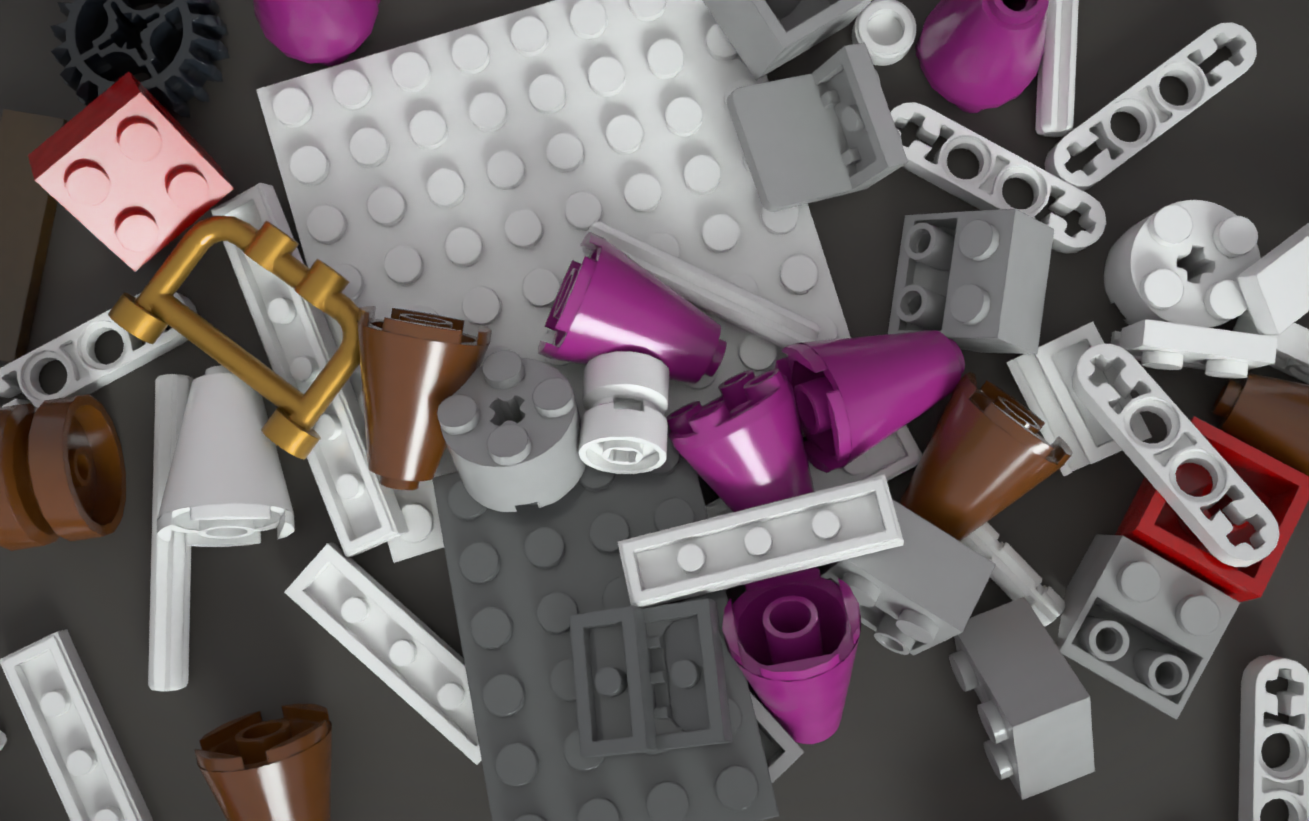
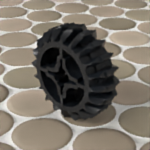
[50,0,230,118]

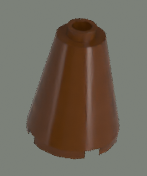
[357,306,492,490]
[899,372,1073,541]
[1211,373,1309,476]
[195,704,332,821]

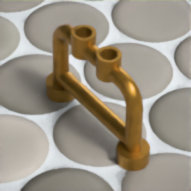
[108,216,360,460]

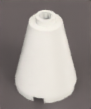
[157,365,295,547]

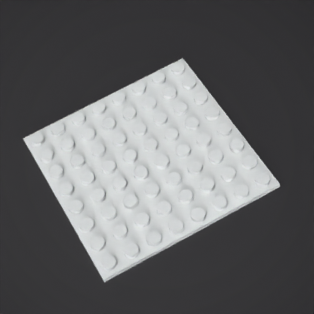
[256,0,851,563]

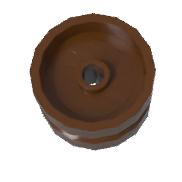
[0,394,126,551]

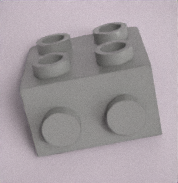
[727,42,908,212]

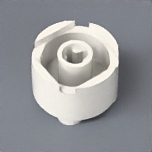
[1104,200,1261,328]

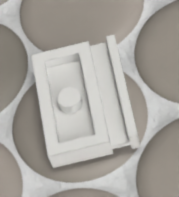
[1111,319,1278,379]
[1006,321,1152,476]

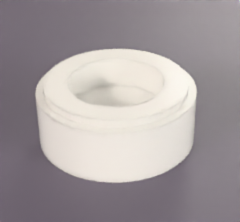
[852,0,916,66]

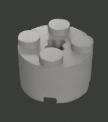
[437,350,586,512]

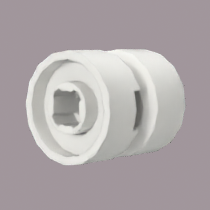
[579,351,670,474]

